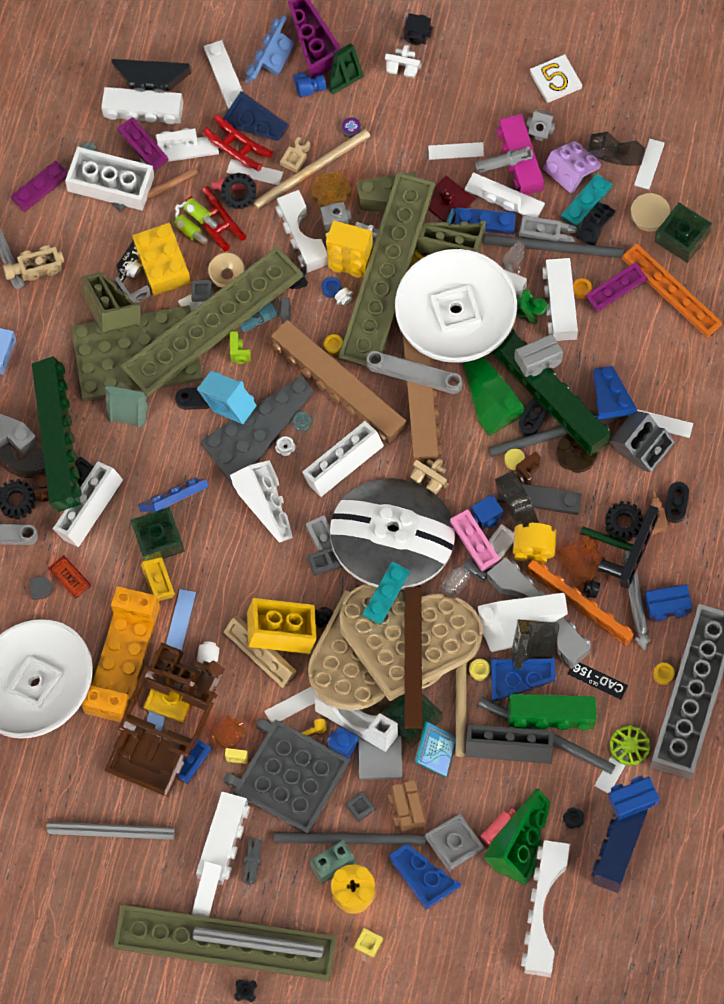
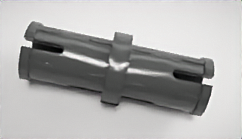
[242,838,262,884]

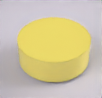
[504,449,525,470]
[469,659,490,681]

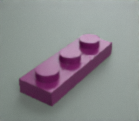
[117,117,169,171]
[11,161,68,212]
[586,262,647,313]

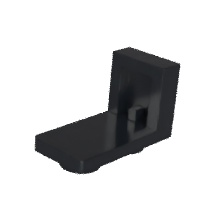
[577,202,616,245]

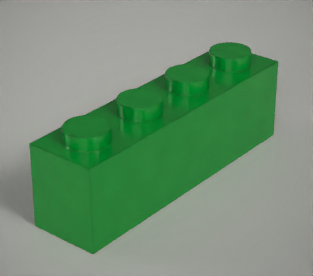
[508,694,597,731]

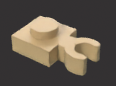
[280,137,310,173]

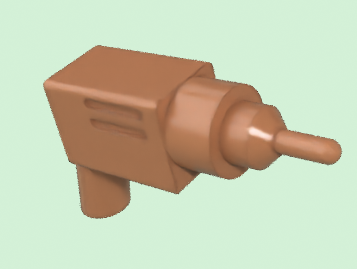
[650,490,668,536]

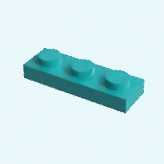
[561,174,613,228]
[362,561,411,626]

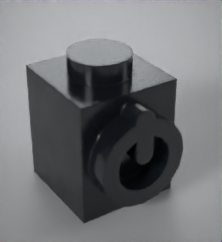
[404,13,434,45]

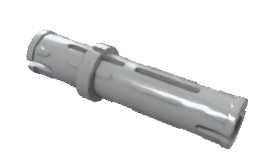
[476,147,533,173]

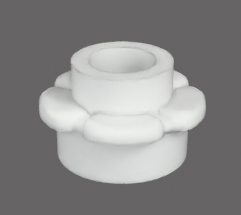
[125,260,142,279]
[334,287,353,306]
[275,436,296,456]

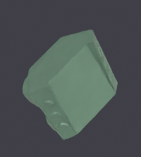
[105,385,149,428]

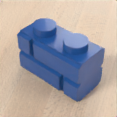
[644,584,692,622]
[608,776,660,821]

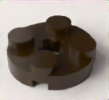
[556,434,598,473]

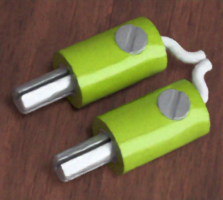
[173,198,218,245]

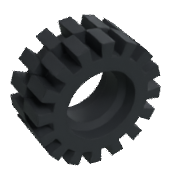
[221,172,256,209]
[0,479,36,519]
[605,501,643,541]

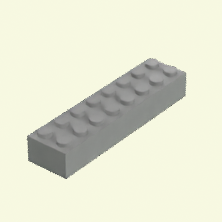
[650,604,724,780]

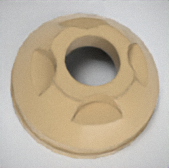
[208,253,245,288]

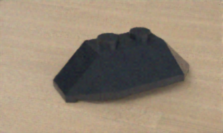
[111,59,192,93]

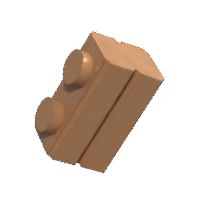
[387,780,426,832]

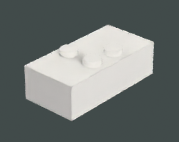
[65,147,154,211]

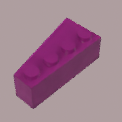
[288,0,341,79]

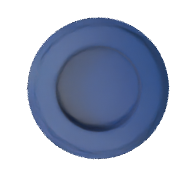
[322,277,342,298]

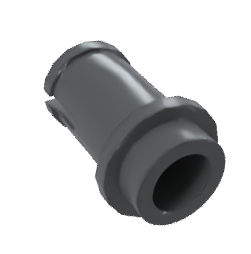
[462,558,488,583]

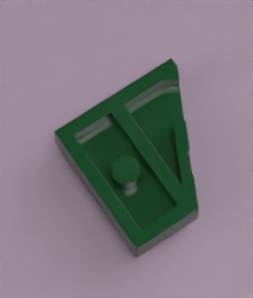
[328,43,364,94]

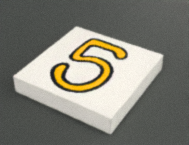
[530,54,582,103]

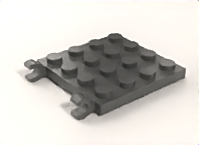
[223,718,350,834]

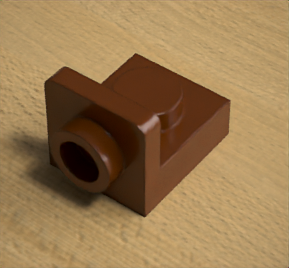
[515,452,541,485]
[32,473,49,502]

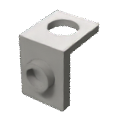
[115,277,151,303]

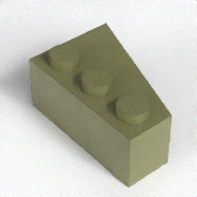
[356,171,416,212]
[417,221,486,255]
[82,272,140,332]

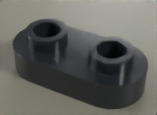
[175,387,210,410]
[518,398,548,436]
[665,482,689,523]

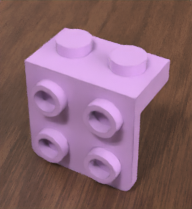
[542,141,601,194]

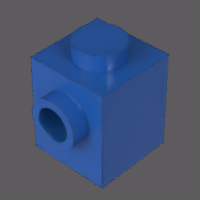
[471,495,503,530]
[327,727,359,759]

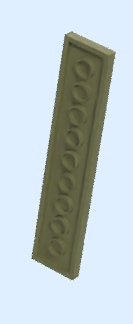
[338,172,436,368]
[121,246,303,397]
[113,905,337,981]

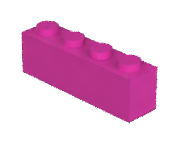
[496,114,544,195]

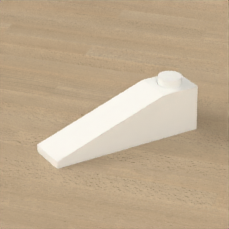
[230,460,293,543]
[478,593,568,652]

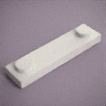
[204,40,242,110]

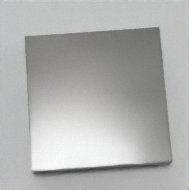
[358,736,402,780]
[424,813,485,871]

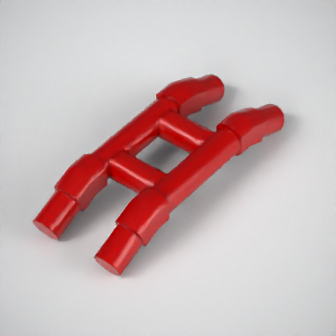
[202,114,273,171]
[185,186,246,252]

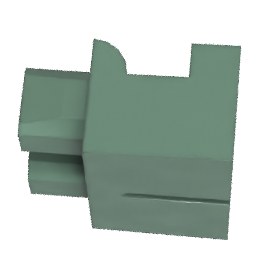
[310,840,356,885]

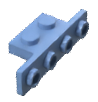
[245,15,295,83]

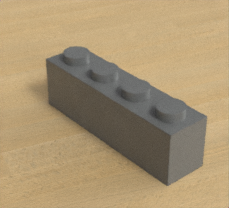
[466,724,554,764]

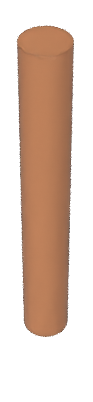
[147,168,199,200]

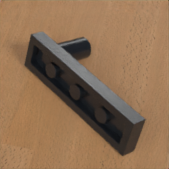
[598,505,659,589]

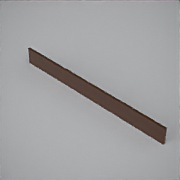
[404,587,422,729]

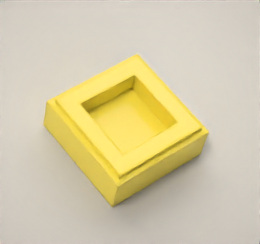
[225,748,249,764]
[354,928,383,958]

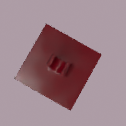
[428,175,476,224]

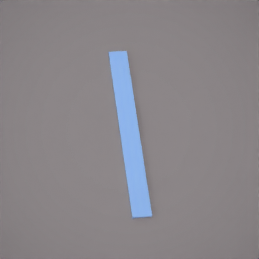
[147,589,196,732]

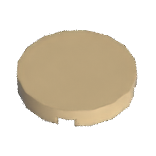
[630,193,670,231]

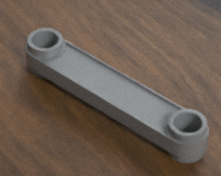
[366,351,463,394]
[0,524,39,545]

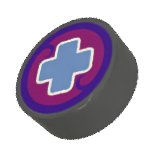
[342,117,361,138]

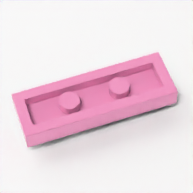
[450,510,500,572]

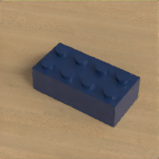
[591,808,649,893]

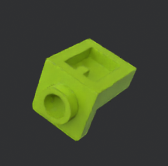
[230,331,251,364]

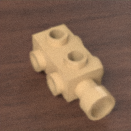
[2,245,64,281]

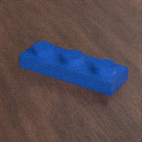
[455,208,516,234]

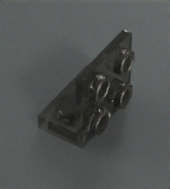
[510,619,560,670]

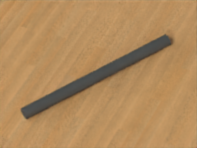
[484,234,624,258]
[488,415,628,457]
[478,697,616,774]
[274,832,426,845]

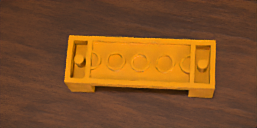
[81,586,160,722]

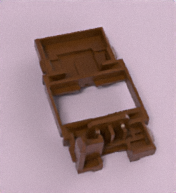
[104,642,225,798]

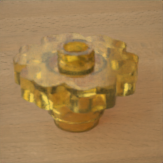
[311,171,351,207]

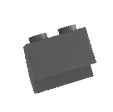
[610,411,675,472]

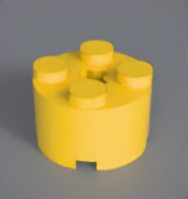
[513,523,556,564]
[331,864,375,914]

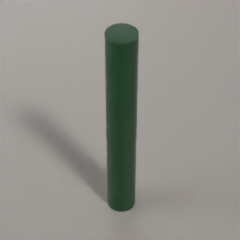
[580,526,633,552]

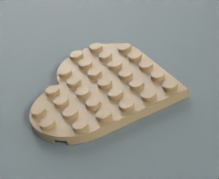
[339,584,483,701]
[308,590,442,710]

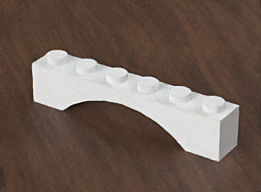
[521,840,570,977]

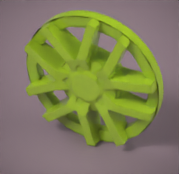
[610,725,650,766]

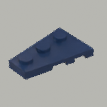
[223,91,289,141]

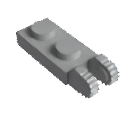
[519,215,577,243]

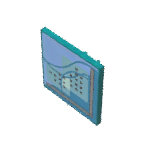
[415,722,456,777]

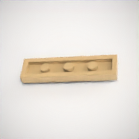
[224,615,297,688]

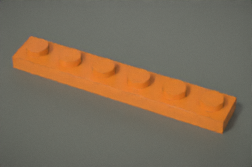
[622,243,723,338]
[527,560,634,647]

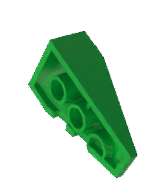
[463,356,524,436]
[483,789,551,885]

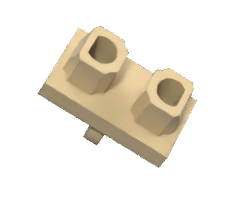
[410,458,449,495]

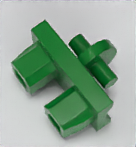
[516,290,547,324]

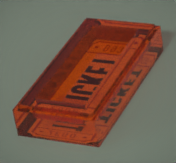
[48,555,91,599]

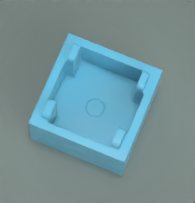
[197,371,257,424]

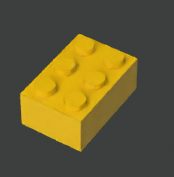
[326,220,373,278]
[132,222,191,296]
[247,598,316,654]

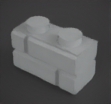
[514,334,563,377]

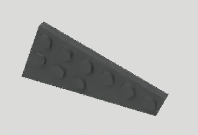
[201,376,314,490]

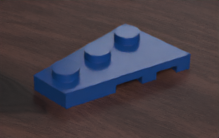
[593,366,637,419]
[137,477,209,512]
[491,659,555,702]
[388,844,462,910]

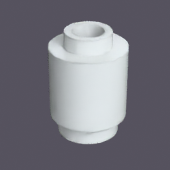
[197,641,220,670]

